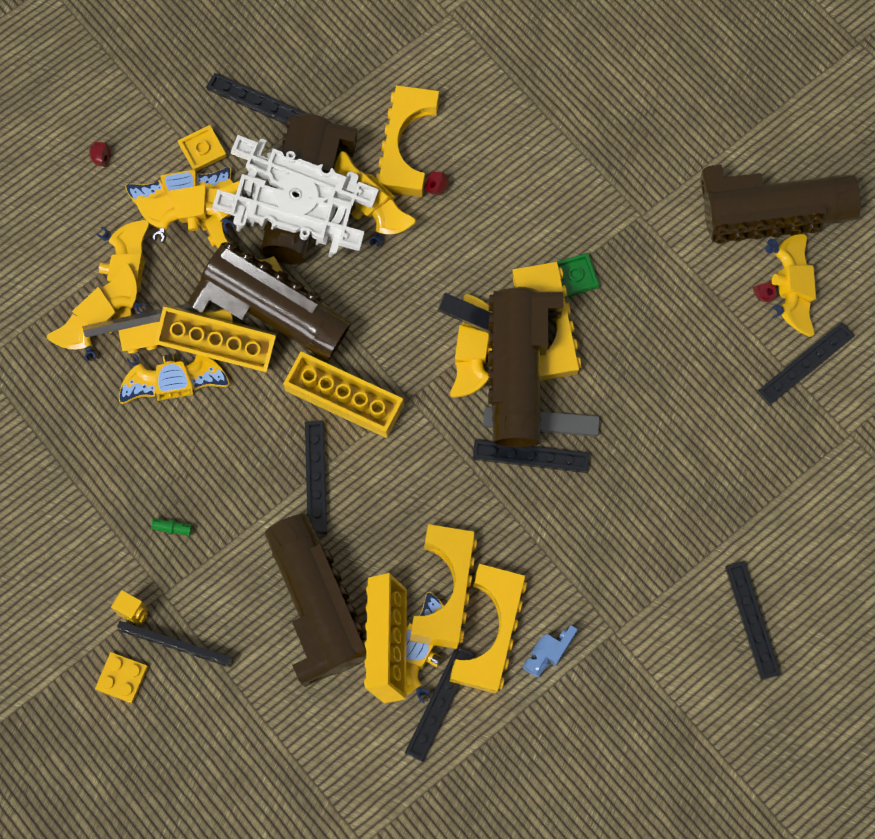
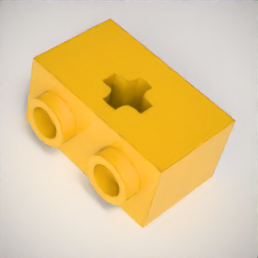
[111,590,148,626]

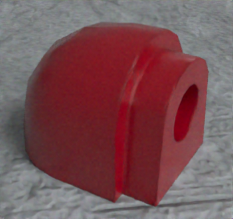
[89,142,111,167]
[425,171,450,196]
[753,282,777,302]

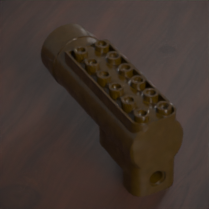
[260,114,358,265]
[700,165,861,244]
[188,241,352,361]
[488,288,564,447]
[264,514,366,687]

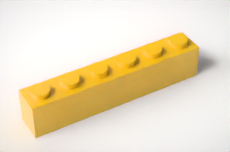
[118,309,234,353]

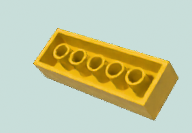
[154,304,276,372]
[283,351,404,438]
[364,573,407,703]

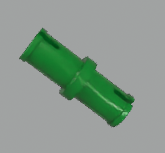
[151,517,192,537]

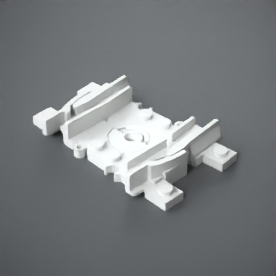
[212,135,379,258]

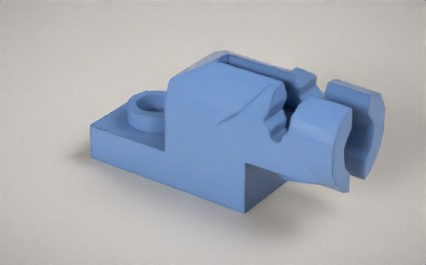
[522,625,578,678]

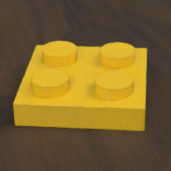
[178,125,227,172]
[95,652,148,704]

